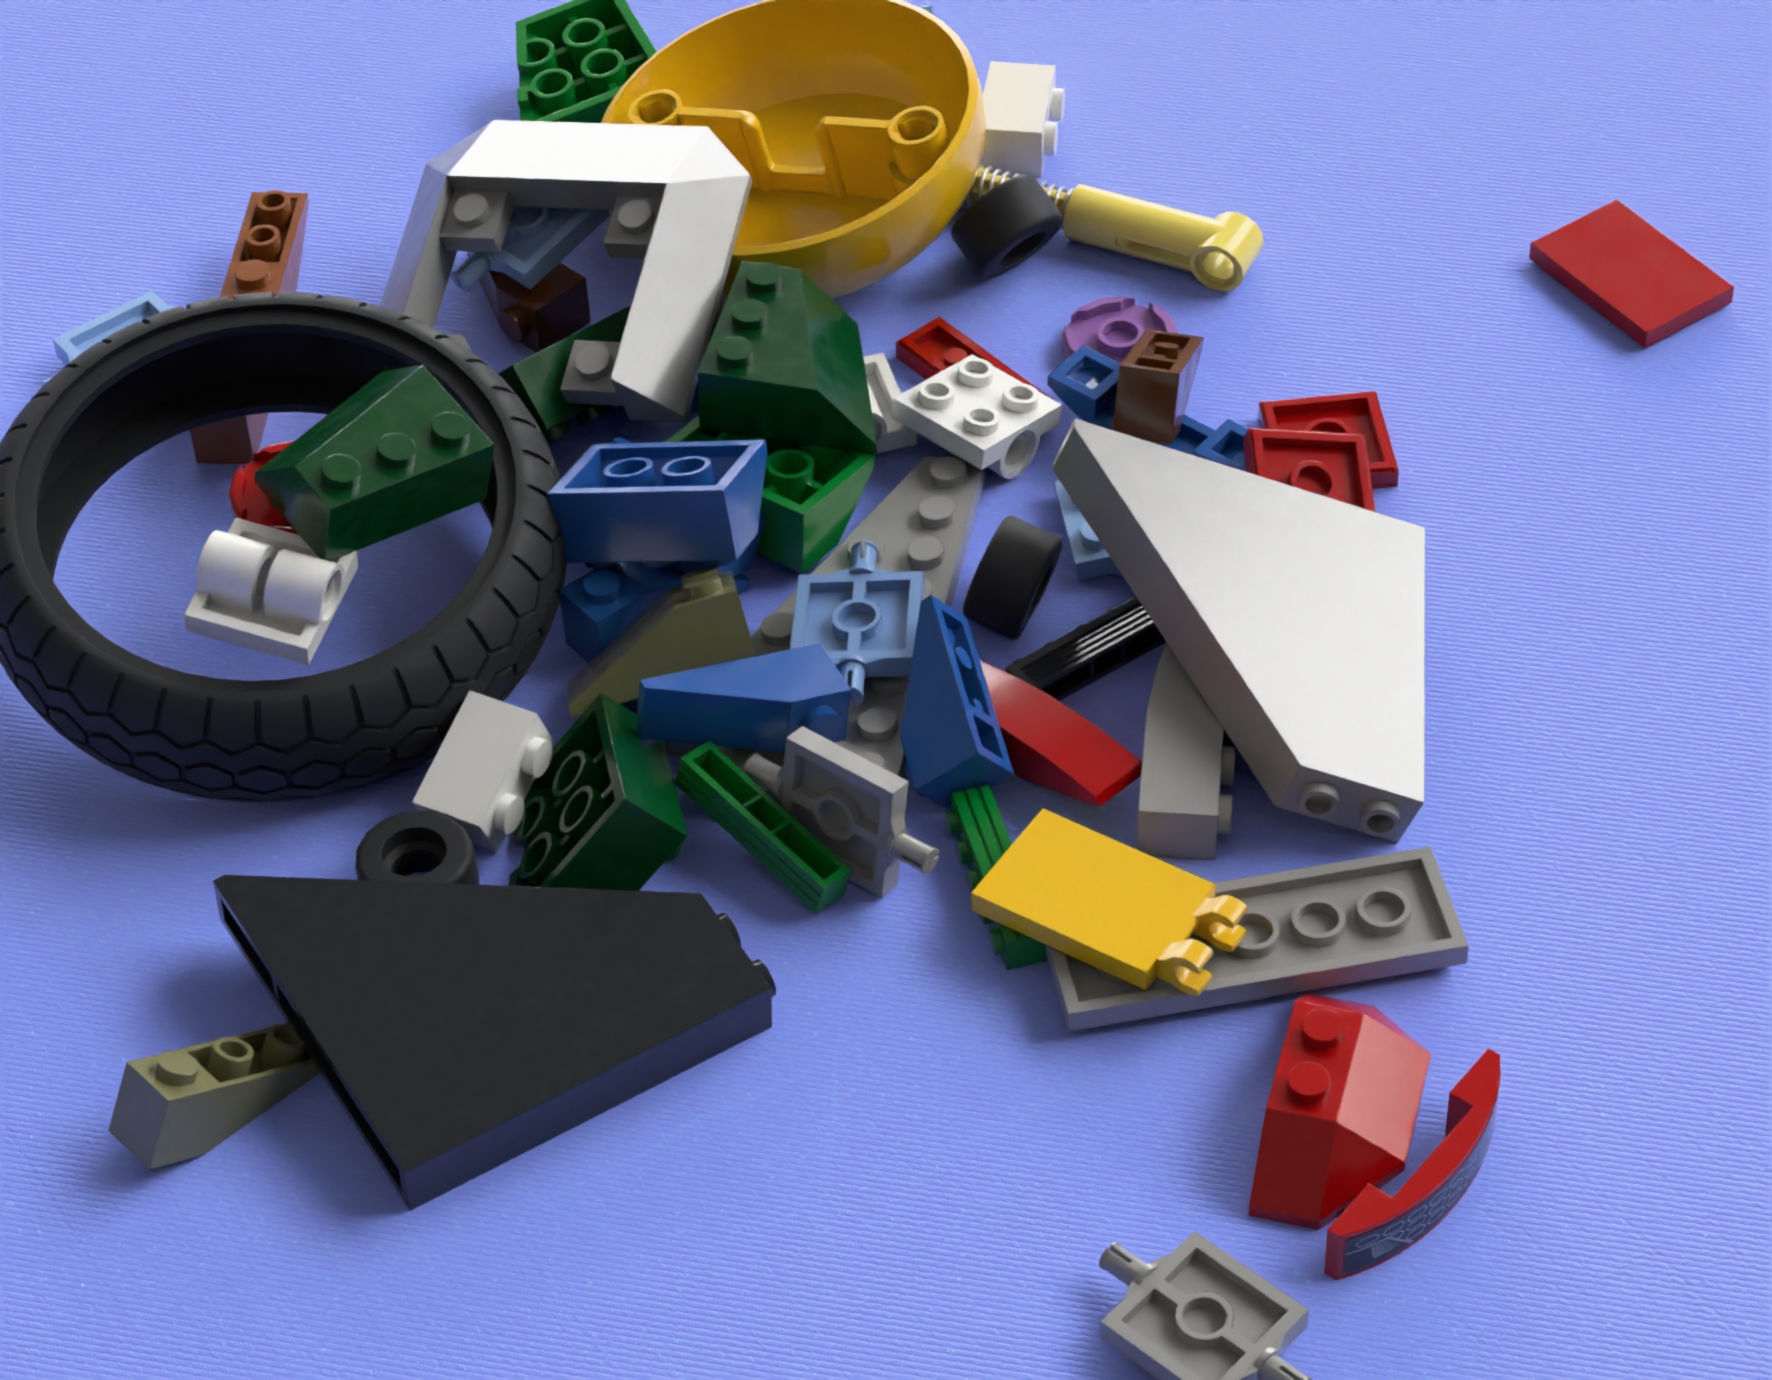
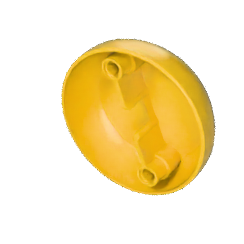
[601,0,986,299]

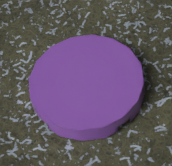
[1062,296,1178,364]

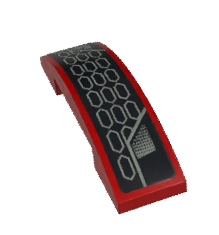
[1324,1048,1501,1280]

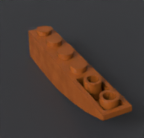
[190,190,309,464]

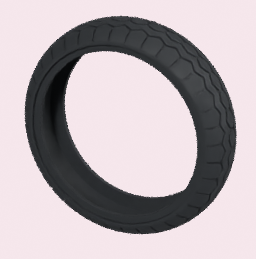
[0,292,567,802]

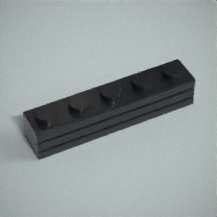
[1005,596,1166,701]

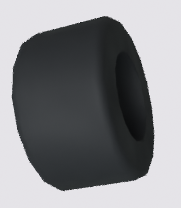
[951,174,1062,278]
[963,516,1062,639]
[355,811,479,885]

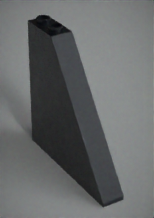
[213,875,776,1211]

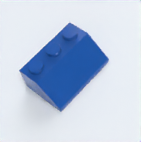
[547,440,768,569]

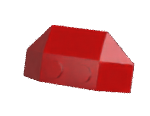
[1248,993,1431,1230]

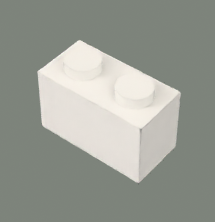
[980,61,1065,177]
[412,690,554,852]

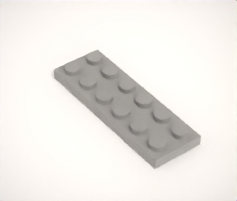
[1046,847,1469,1032]

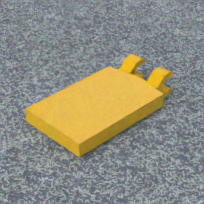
[971,808,1247,997]

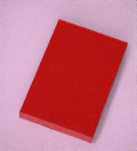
[1529,199,1734,348]

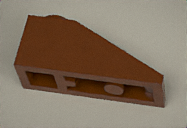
[467,252,591,353]
[1112,329,1204,446]

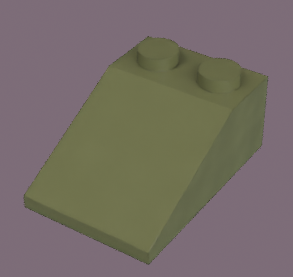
[567,566,756,718]

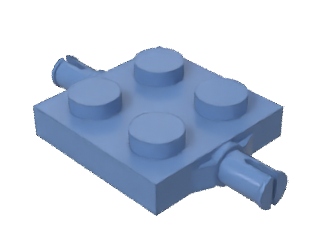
[790,541,926,707]

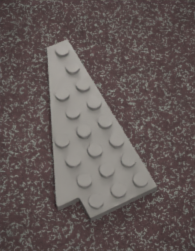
[664,456,986,800]

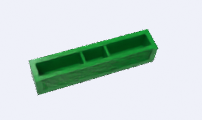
[675,740,852,914]
[944,785,1047,970]

